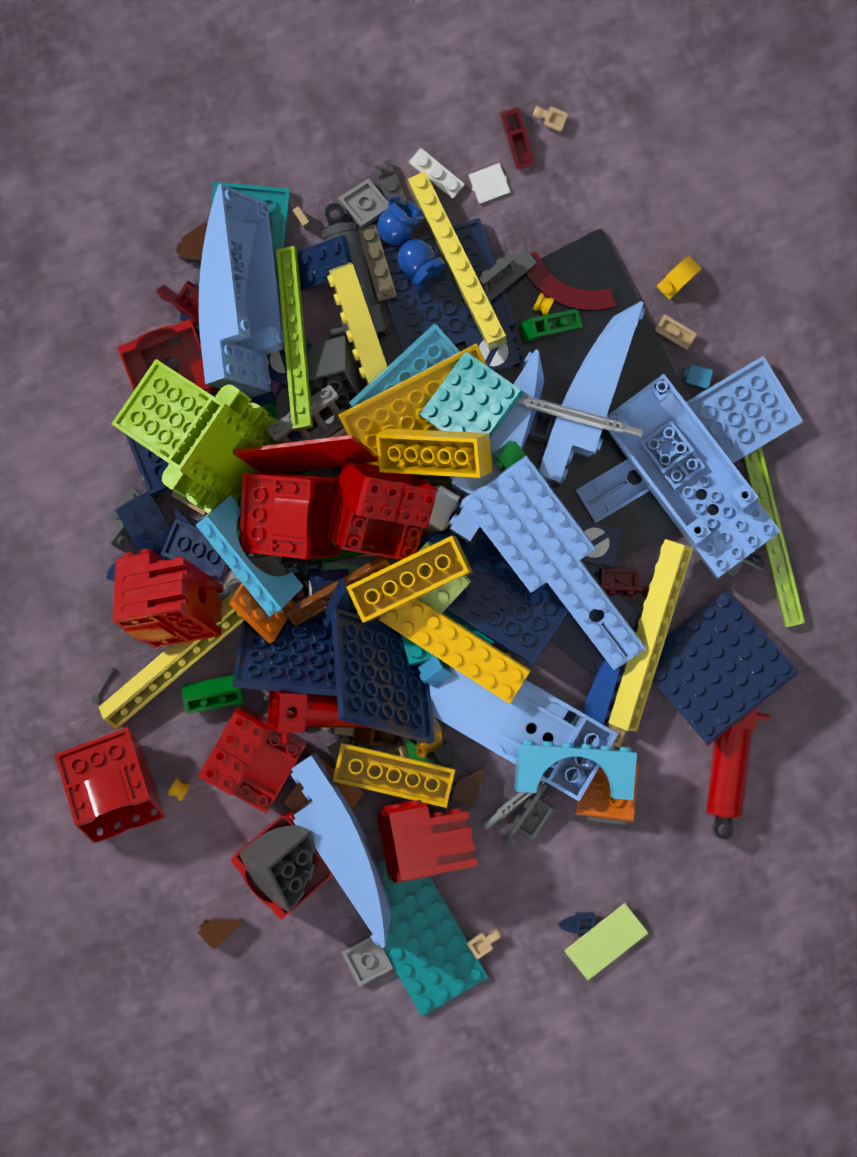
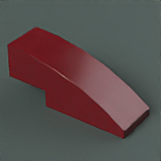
[499,107,535,170]

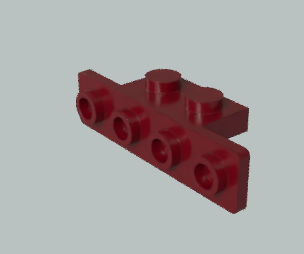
[156,281,199,324]
[599,568,649,597]

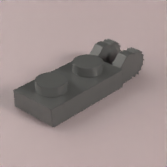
[375,161,407,203]

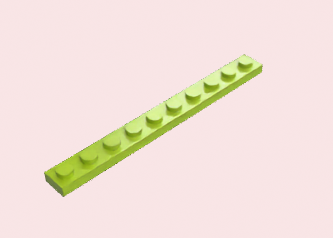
[276,246,313,431]
[743,447,805,627]

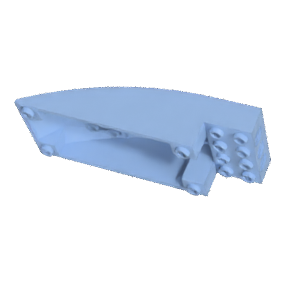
[199,184,285,397]
[538,301,645,488]
[448,349,544,544]
[606,374,780,579]
[429,665,618,801]
[291,753,392,948]

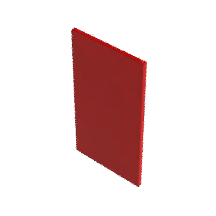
[233,435,378,473]

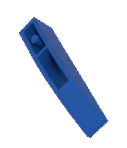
[582,642,626,725]

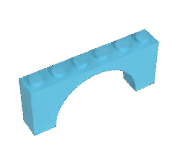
[196,495,303,617]
[514,740,637,800]

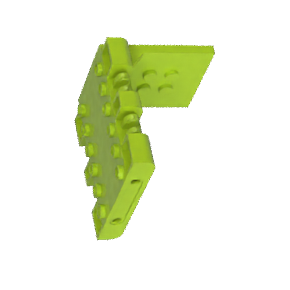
[111,359,282,513]

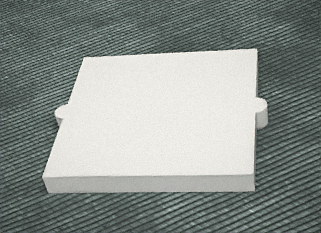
[468,163,510,204]

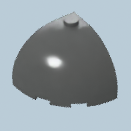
[306,336,365,409]
[239,826,315,912]

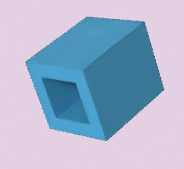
[682,364,713,390]
[418,655,453,687]

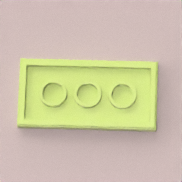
[564,903,648,980]

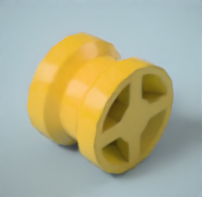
[532,293,554,316]
[168,778,190,802]

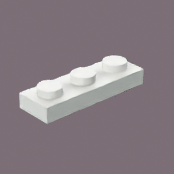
[409,148,465,200]

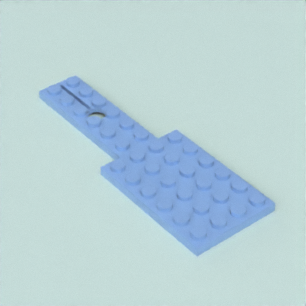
[575,356,803,523]
[462,456,646,670]

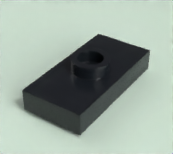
[434,741,468,783]

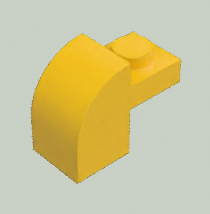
[657,255,702,300]

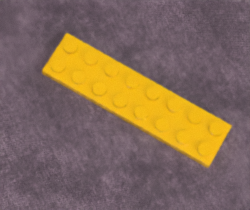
[379,598,531,704]

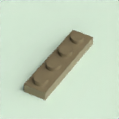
[358,224,397,303]

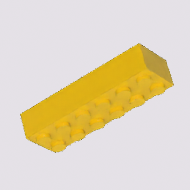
[376,429,492,478]
[346,536,473,623]
[332,742,455,808]

